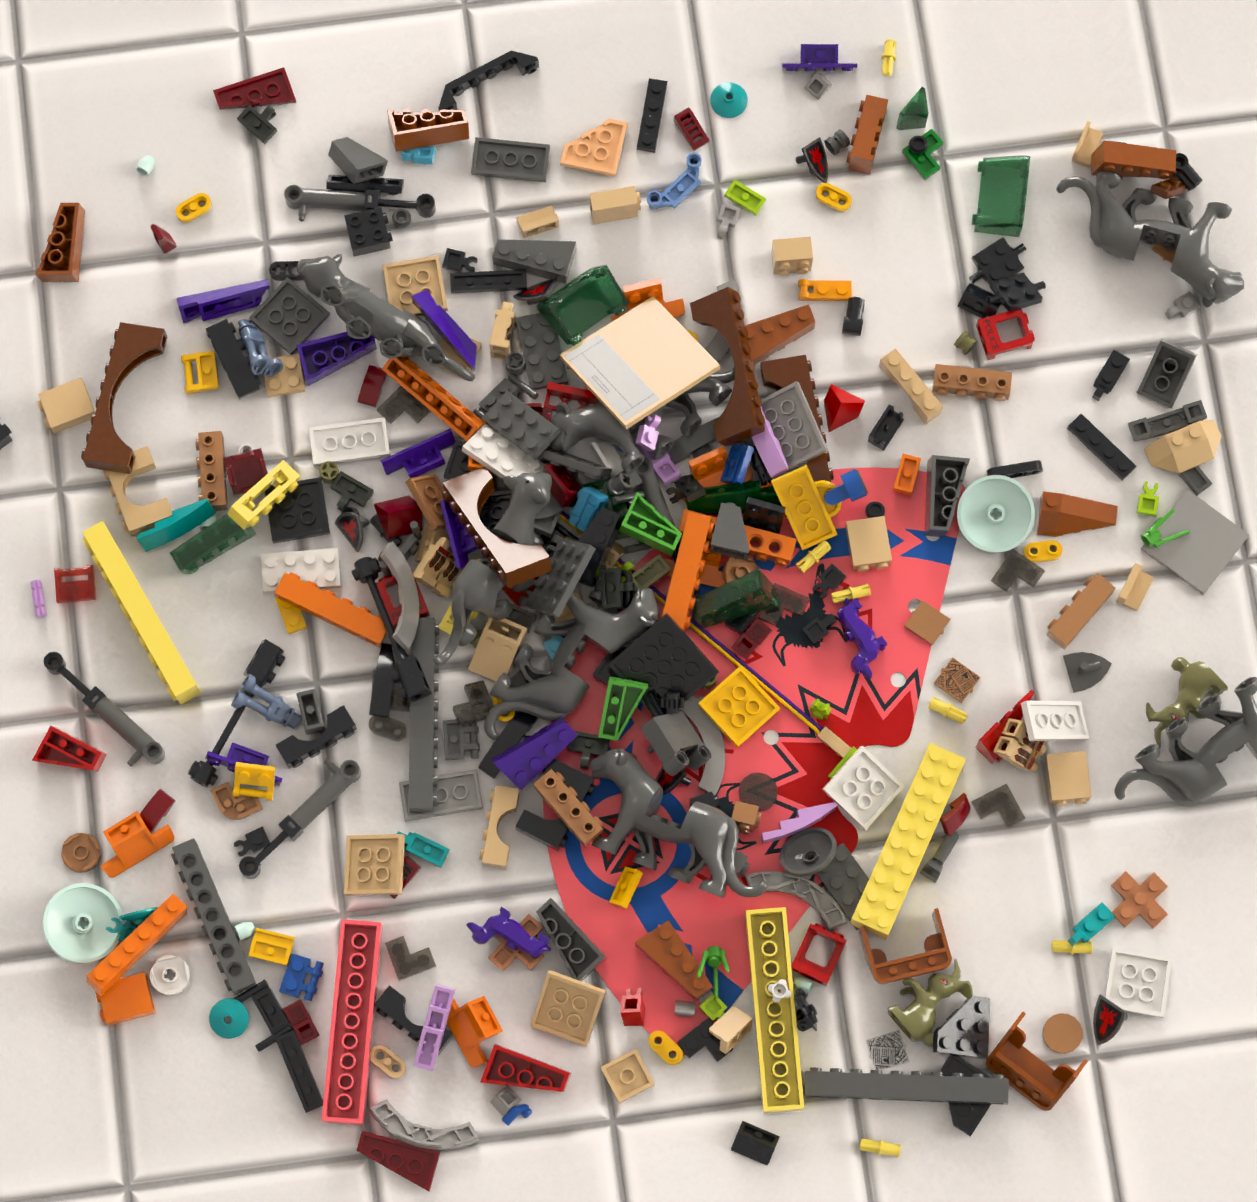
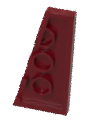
[213,67,297,110]
[357,1131,441,1192]

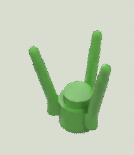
[1141,508,1190,548]
[697,946,729,998]

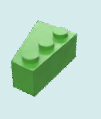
[619,492,682,556]
[598,676,648,741]

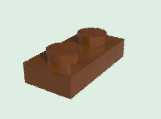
[1150,178,1186,199]

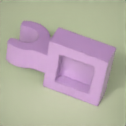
[636,414,661,451]

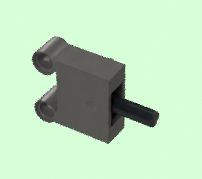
[641,693,711,776]

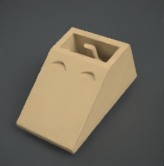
[468,618,528,682]

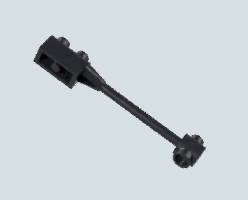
[352,557,432,702]
[188,639,286,787]

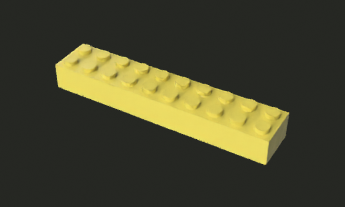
[82,521,201,705]
[850,743,966,940]
[745,907,804,1114]

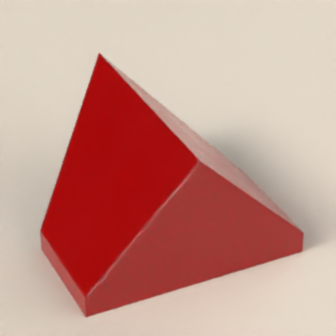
[824,384,865,432]

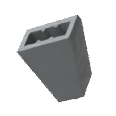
[328,137,388,184]
[710,502,750,561]

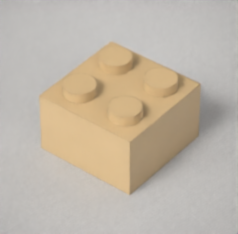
[771,237,813,276]

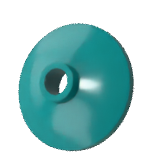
[710,82,748,118]
[119,907,158,925]
[209,998,249,1039]

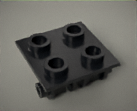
[793,983,818,1031]

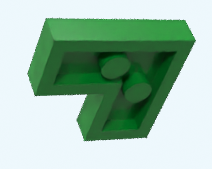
[902,129,943,180]

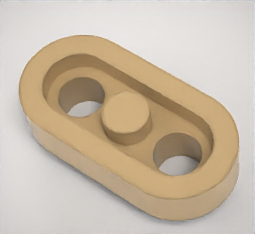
[370,1045,406,1079]

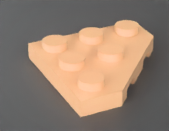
[560,119,628,177]

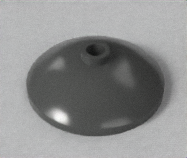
[780,827,837,876]

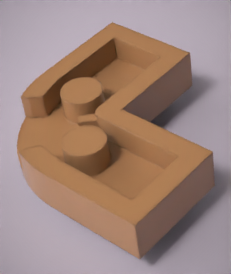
[210,782,263,820]

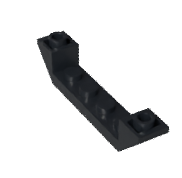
[438,50,539,111]

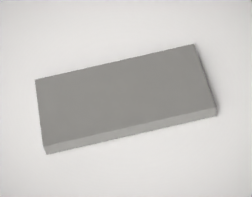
[399,769,483,822]

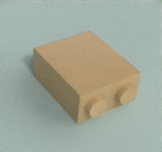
[589,186,641,225]
[37,378,95,433]
[845,516,892,572]
[1044,751,1092,807]

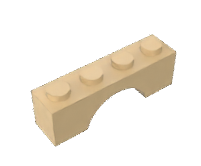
[879,348,943,424]
[479,785,520,869]

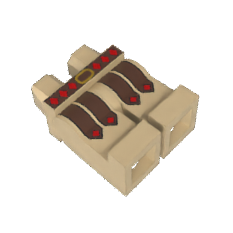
[489,302,516,360]
[413,537,460,598]
[993,718,1047,772]

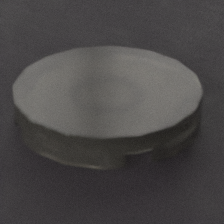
[738,772,778,812]

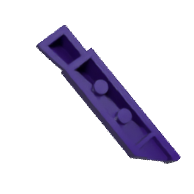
[177,280,270,323]
[411,290,477,371]

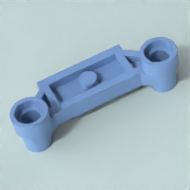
[647,153,702,210]

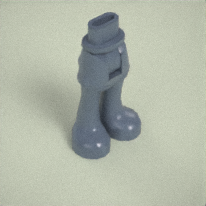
[238,319,283,377]
[231,674,301,729]

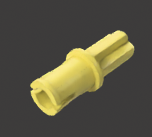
[881,39,897,76]
[796,541,831,573]
[831,584,871,604]
[928,697,968,724]
[1051,940,1092,955]
[860,1138,901,1157]

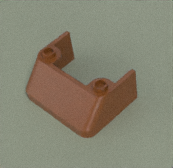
[859,908,952,984]
[986,1012,1088,1111]

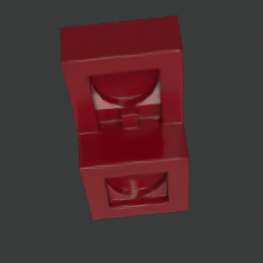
[357,365,387,407]
[731,618,773,660]
[140,789,176,833]
[940,793,971,836]
[283,999,320,1045]

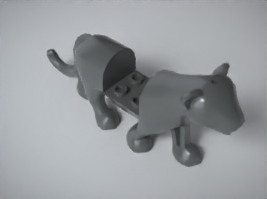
[1056,172,1244,308]
[297,254,475,381]
[550,366,735,474]
[433,472,552,666]
[484,587,659,740]
[1114,677,1257,805]
[590,748,768,898]

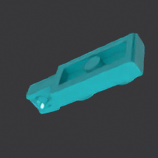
[397,831,450,868]
[1067,902,1115,947]

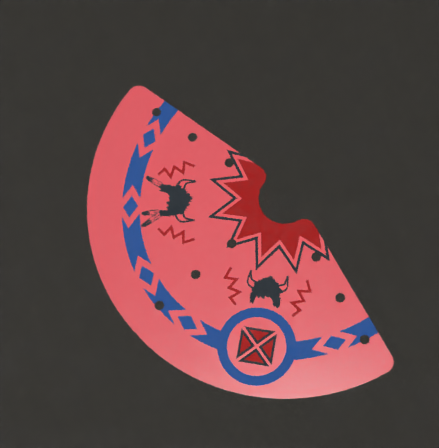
[543,467,966,1055]

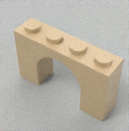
[103,446,172,536]

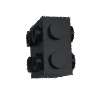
[344,207,393,256]

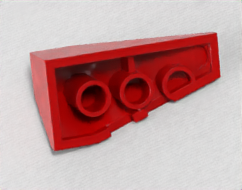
[975,690,1034,764]

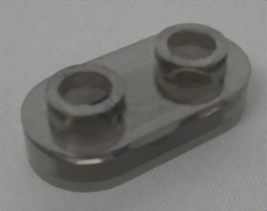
[369,716,407,742]

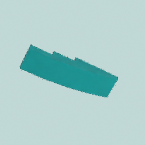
[137,499,216,552]

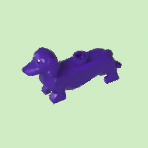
[837,598,888,679]
[466,906,551,958]

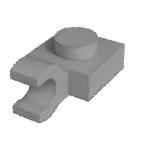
[717,203,741,239]
[1165,291,1200,319]

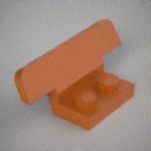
[610,278,685,322]
[682,446,753,505]
[663,543,731,590]
[100,811,174,878]
[447,996,503,1067]

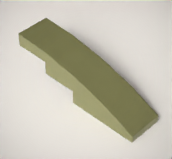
[597,554,671,612]

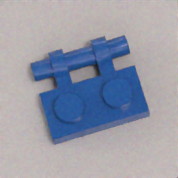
[279,953,324,1001]

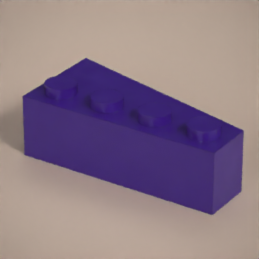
[297,332,377,386]
[491,717,578,790]

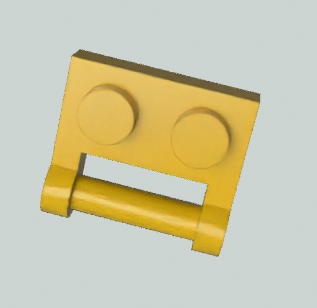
[181,351,219,394]
[233,762,276,801]

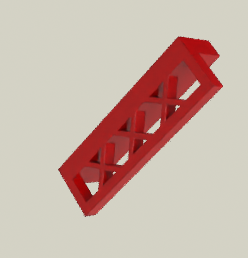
[543,382,600,411]

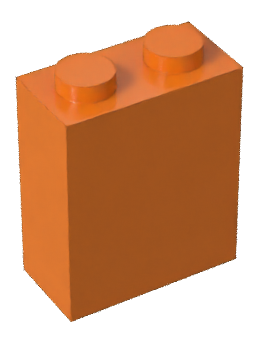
[95,972,156,1026]

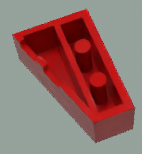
[32,725,107,771]

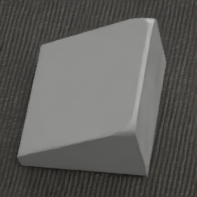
[804,73,833,100]
[674,1000,696,1018]
[490,1085,521,1116]

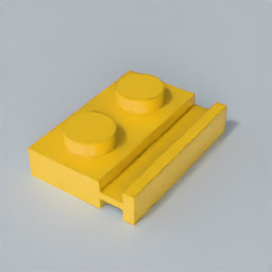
[248,928,295,966]

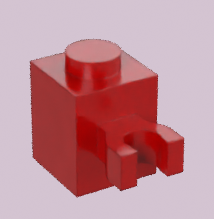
[620,988,645,1026]

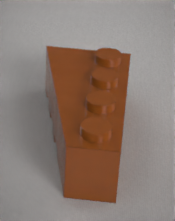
[846,95,888,175]
[387,110,469,151]
[1091,140,1176,179]
[35,203,85,282]
[745,304,815,366]
[635,920,713,1001]

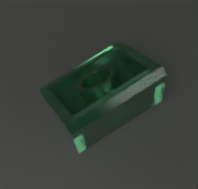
[896,86,929,130]

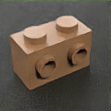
[732,801,761,834]

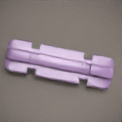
[30,580,47,618]

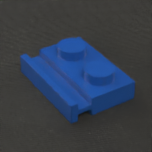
[720,445,754,484]

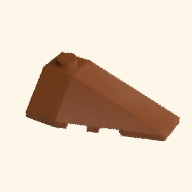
[1037,491,1118,537]

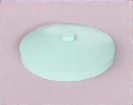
[957,475,1035,553]
[42,883,123,964]

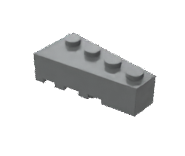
[492,239,576,284]
[925,455,970,537]
[536,898,607,982]

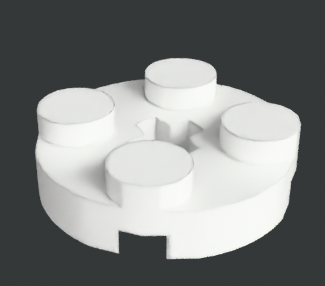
[150,955,191,996]

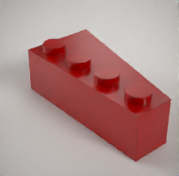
[480,1044,571,1092]

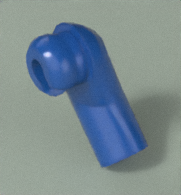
[502,1104,532,1126]

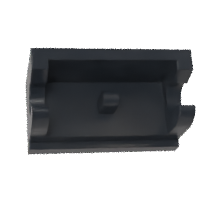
[868,404,904,451]

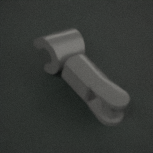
[920,831,959,883]

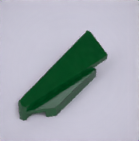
[686,480,782,513]

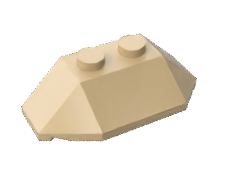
[1144,420,1222,474]

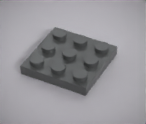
[249,277,330,355]

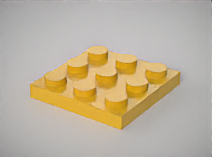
[697,666,781,748]

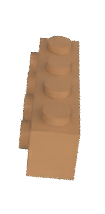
[932,364,1012,401]
[195,431,228,511]
[1047,573,1116,650]
[533,769,603,847]

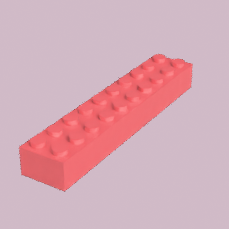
[322,919,383,1126]

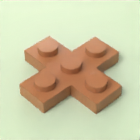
[1111,871,1168,929]
[488,914,545,972]

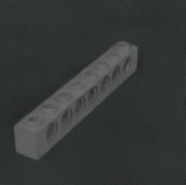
[171,838,257,995]

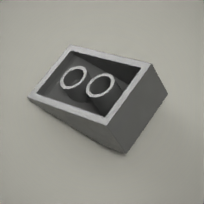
[1137,339,1198,408]

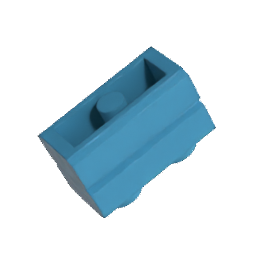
[568,486,609,532]

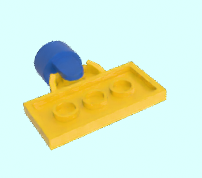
[771,465,868,550]

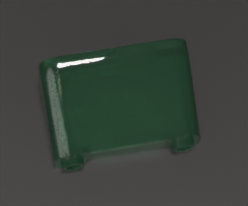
[971,155,1030,237]
[536,265,629,346]

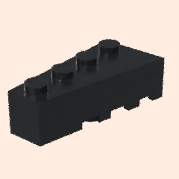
[206,319,262,400]
[577,507,625,587]

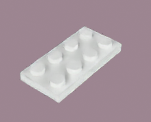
[309,417,390,466]
[462,424,545,479]
[261,548,341,593]
[1021,701,1089,741]

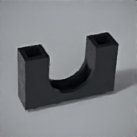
[515,758,596,851]

